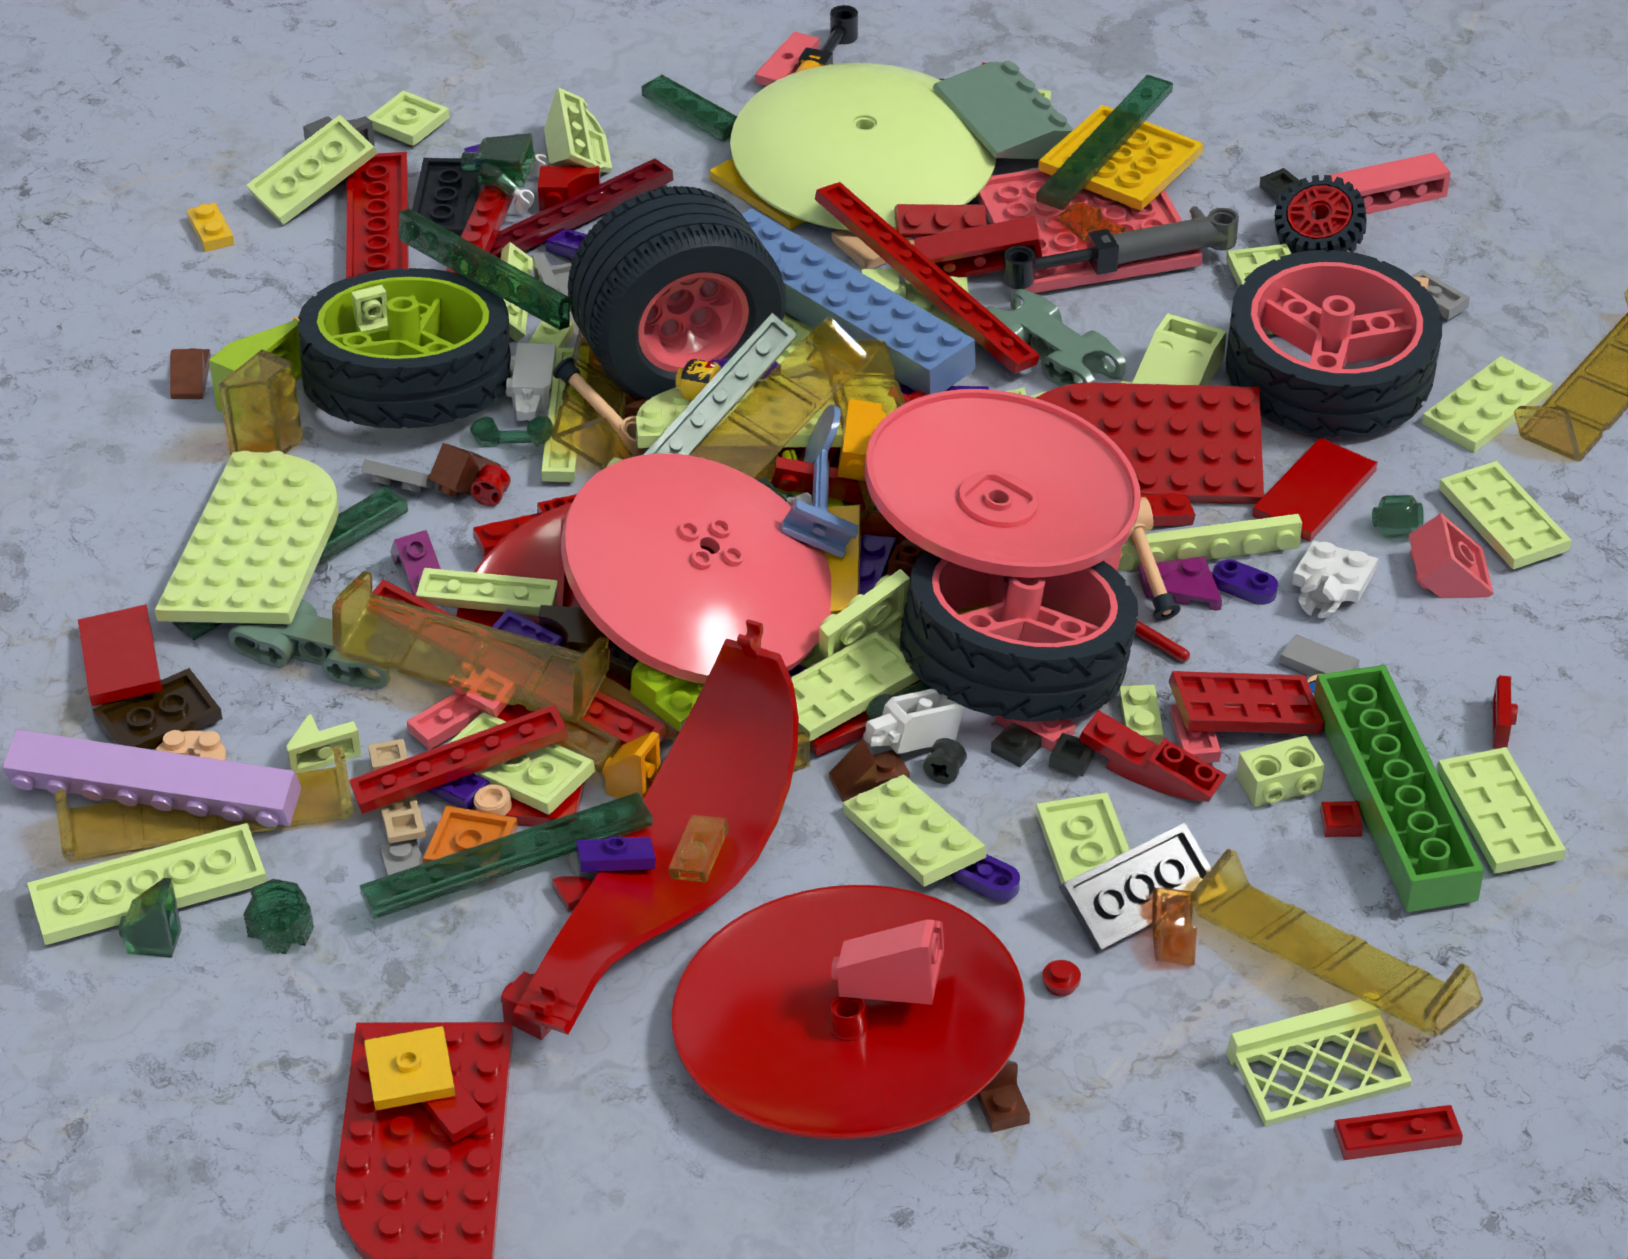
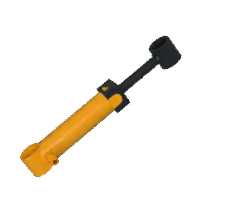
[795,5,858,73]

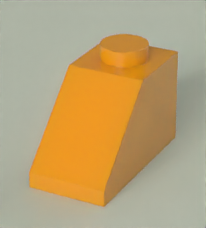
[602,731,661,806]

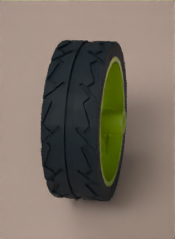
[298,268,511,429]

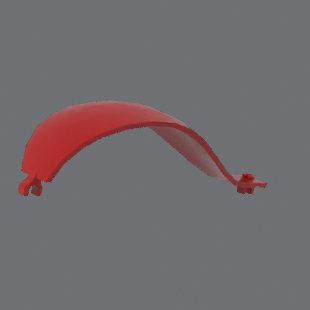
[512,619,799,1035]

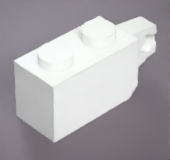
[506,343,556,421]
[863,689,965,754]

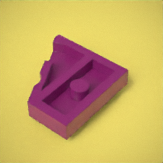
[1138,556,1222,611]

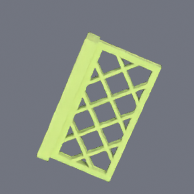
[1226,995,1412,1127]

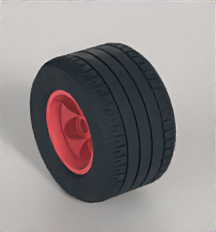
[567,186,786,399]

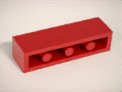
[914,216,1043,278]

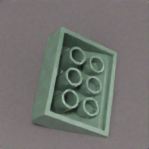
[933,61,1074,160]

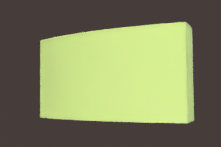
[352,285,388,332]

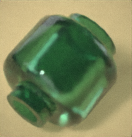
[1372,494,1424,538]

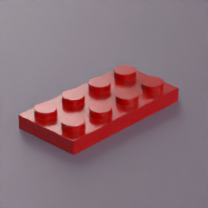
[1168,671,1325,734]

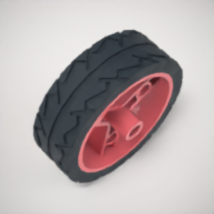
[1225,250,1442,438]
[900,550,1139,722]

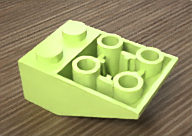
[1132,313,1227,386]

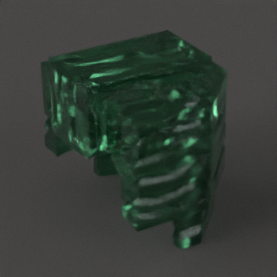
[243,879,314,954]

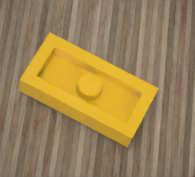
[187,202,234,252]

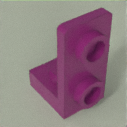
[390,530,441,596]

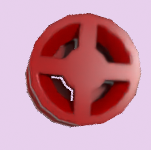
[470,464,511,506]

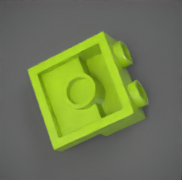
[631,661,704,732]

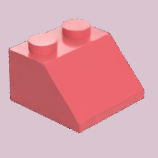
[1409,513,1494,598]

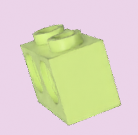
[1236,736,1324,807]

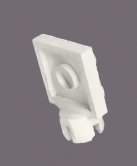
[1292,540,1379,618]

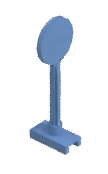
[780,405,859,558]

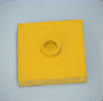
[364,1026,455,1111]

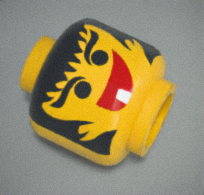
[676,359,721,401]

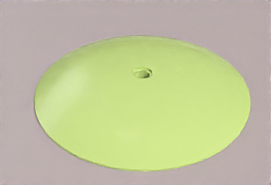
[730,63,997,230]

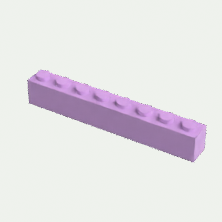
[2,729,302,827]

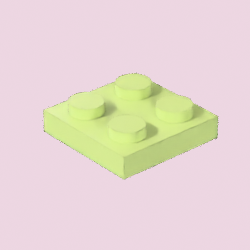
[367,90,450,146]

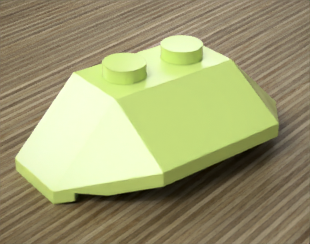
[544,87,612,173]

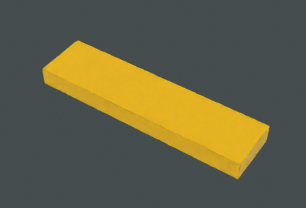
[709,158,805,230]
[824,505,861,615]

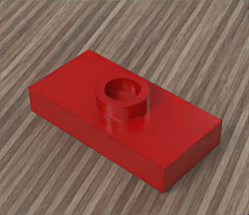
[1492,675,1518,749]

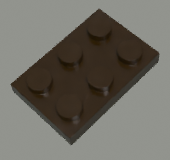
[92,668,223,750]

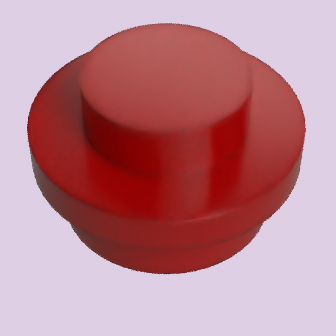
[1042,960,1081,996]

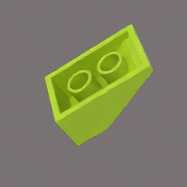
[209,320,302,423]

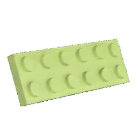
[27,823,268,945]

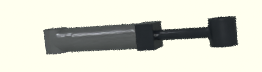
[1003,206,1239,289]

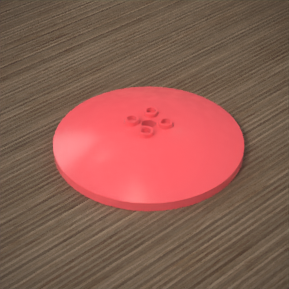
[864,389,1141,578]
[561,453,831,684]

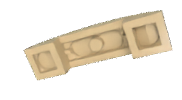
[368,739,426,844]

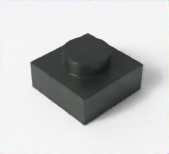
[1259,168,1300,201]
[991,722,1042,768]
[1049,733,1096,777]

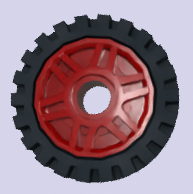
[1274,175,1367,254]

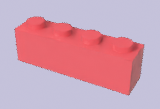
[1331,153,1451,214]

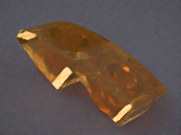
[1058,202,1126,242]
[1152,887,1197,966]

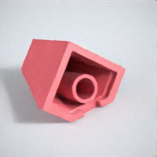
[831,920,944,1005]

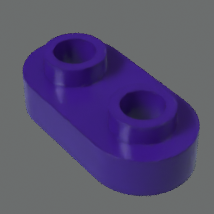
[1212,559,1278,605]
[951,854,1020,901]

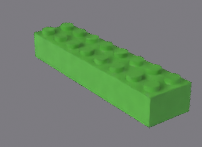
[1314,665,1484,913]

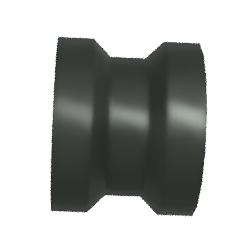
[923,738,967,784]

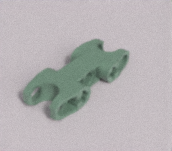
[985,289,1126,387]
[228,599,411,688]

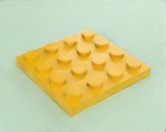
[1038,105,1204,211]

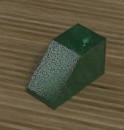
[119,878,182,958]

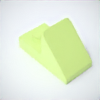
[286,714,362,775]

